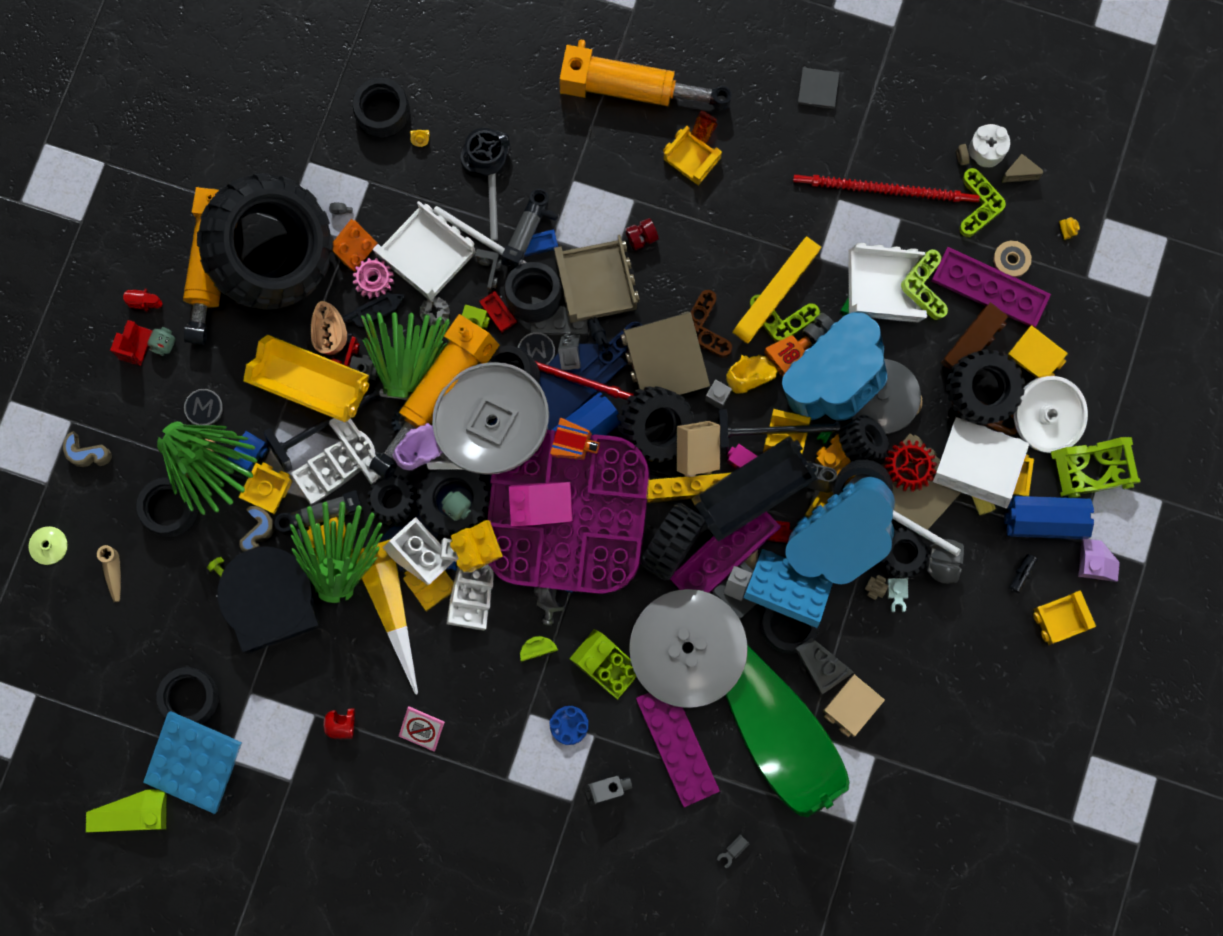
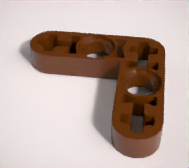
[691,290,732,358]

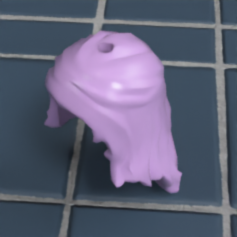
[393,423,443,471]

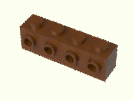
[940,302,1008,373]

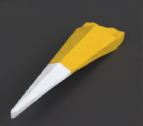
[357,540,418,695]

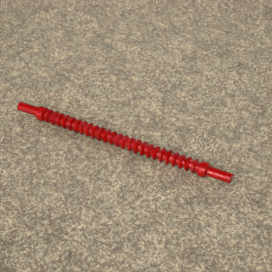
[793,175,980,203]

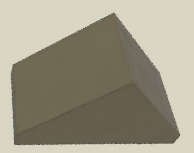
[1002,154,1043,182]

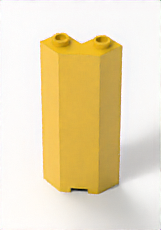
[243,335,369,422]

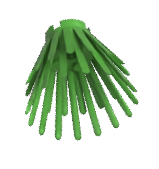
[361,312,450,398]
[157,421,257,515]
[290,501,383,603]

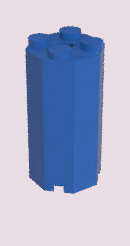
[552,392,620,436]
[1004,496,1094,539]

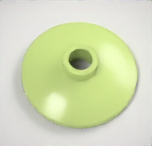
[29,527,68,565]

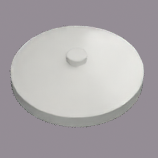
[1014,376,1088,453]

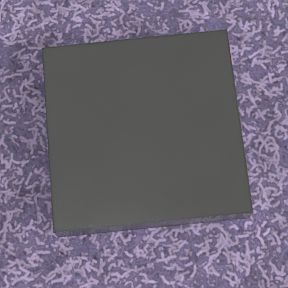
[798,68,839,109]

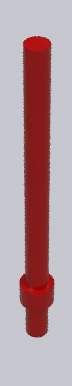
[535,361,634,400]

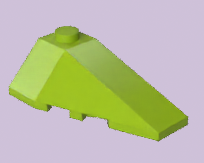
[86,789,166,832]

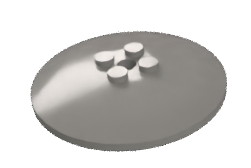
[432,362,549,475]
[630,589,747,708]

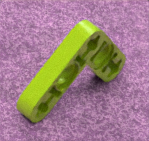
[959,168,1006,237]
[901,249,948,320]
[750,295,820,342]

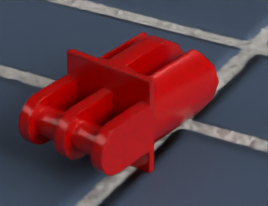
[123,289,163,312]

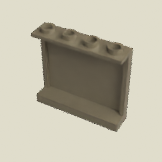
[554,235,639,323]
[621,311,710,395]
[871,434,961,537]

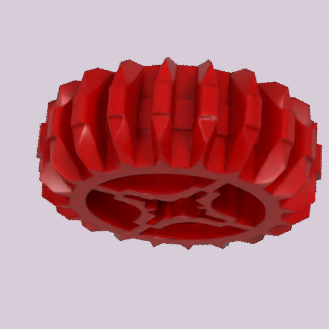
[884,440,937,492]

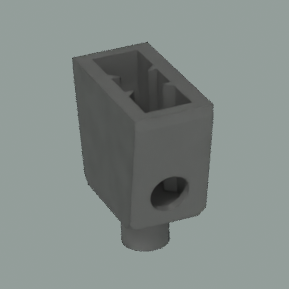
[584,776,632,806]

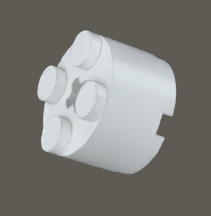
[969,124,1010,167]

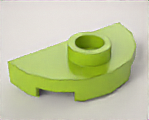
[520,636,558,662]

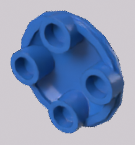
[549,706,589,745]

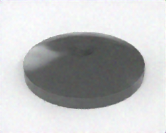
[850,359,921,435]

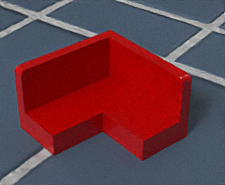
[110,320,152,366]

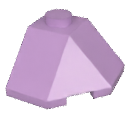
[1078,539,1119,582]

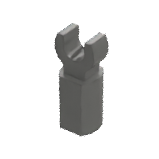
[717,835,750,868]

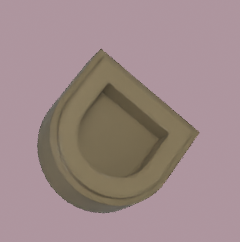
[955,144,969,166]

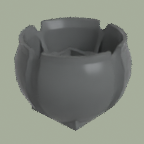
[925,539,964,584]

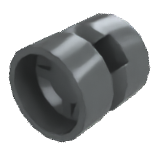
[802,313,834,345]

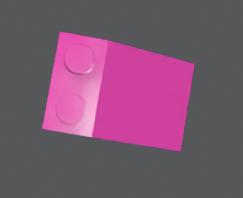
[509,482,573,526]

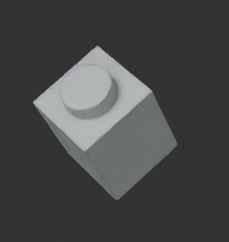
[705,379,732,409]
[723,566,752,601]

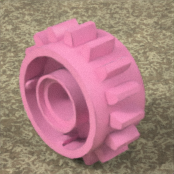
[353,258,394,299]

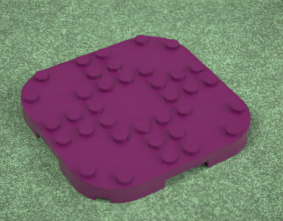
[488,430,650,594]

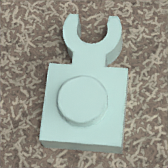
[887,578,908,612]

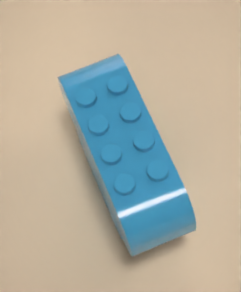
[782,312,888,420]
[785,477,895,584]

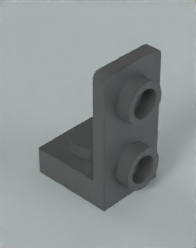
[475,249,502,293]
[558,332,581,370]

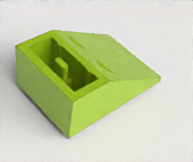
[570,629,637,700]

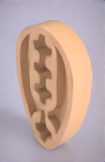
[311,301,347,355]

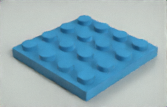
[744,549,833,628]
[143,711,242,814]

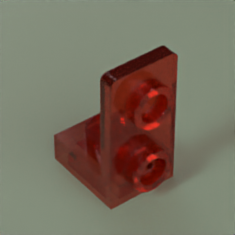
[691,111,718,143]

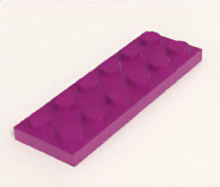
[932,247,1051,328]
[670,511,781,593]
[636,693,720,807]

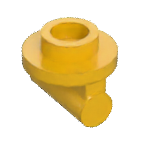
[410,130,430,147]
[1059,217,1080,240]

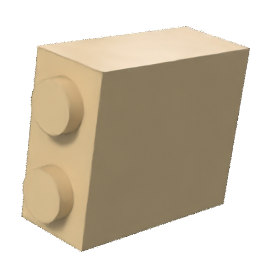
[677,421,720,477]
[823,674,885,737]

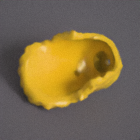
[726,355,778,394]

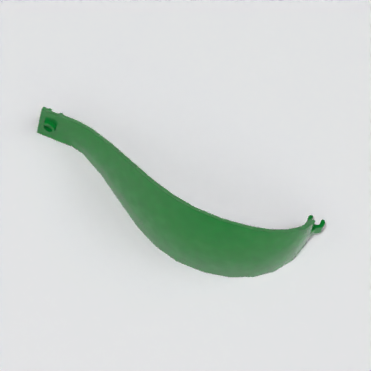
[725,645,850,817]

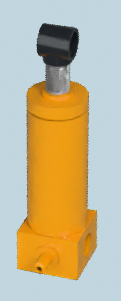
[183,187,237,345]

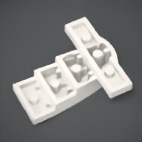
[290,418,383,506]
[440,538,493,631]

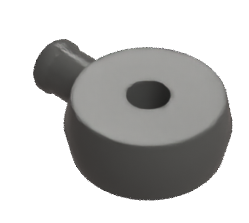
[329,202,353,215]

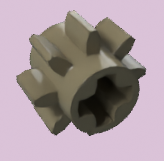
[865,575,889,600]

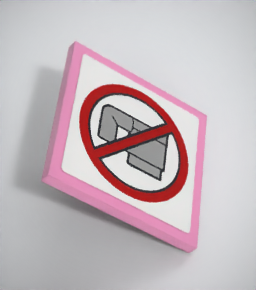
[399,706,445,752]

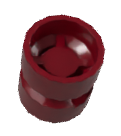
[625,218,659,251]

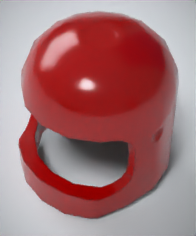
[323,708,355,739]

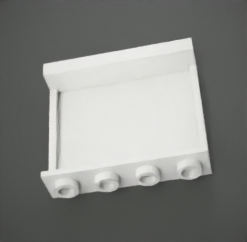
[373,201,476,301]
[848,243,927,322]
[933,417,1029,508]

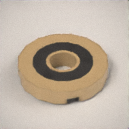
[993,240,1031,278]

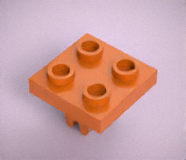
[333,219,377,272]

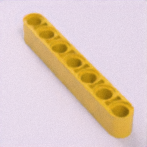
[732,236,822,344]

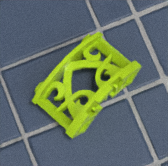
[1051,437,1140,498]

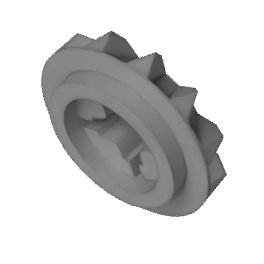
[420,297,450,326]

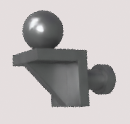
[534,587,564,625]

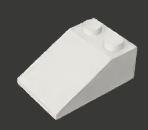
[382,517,454,585]

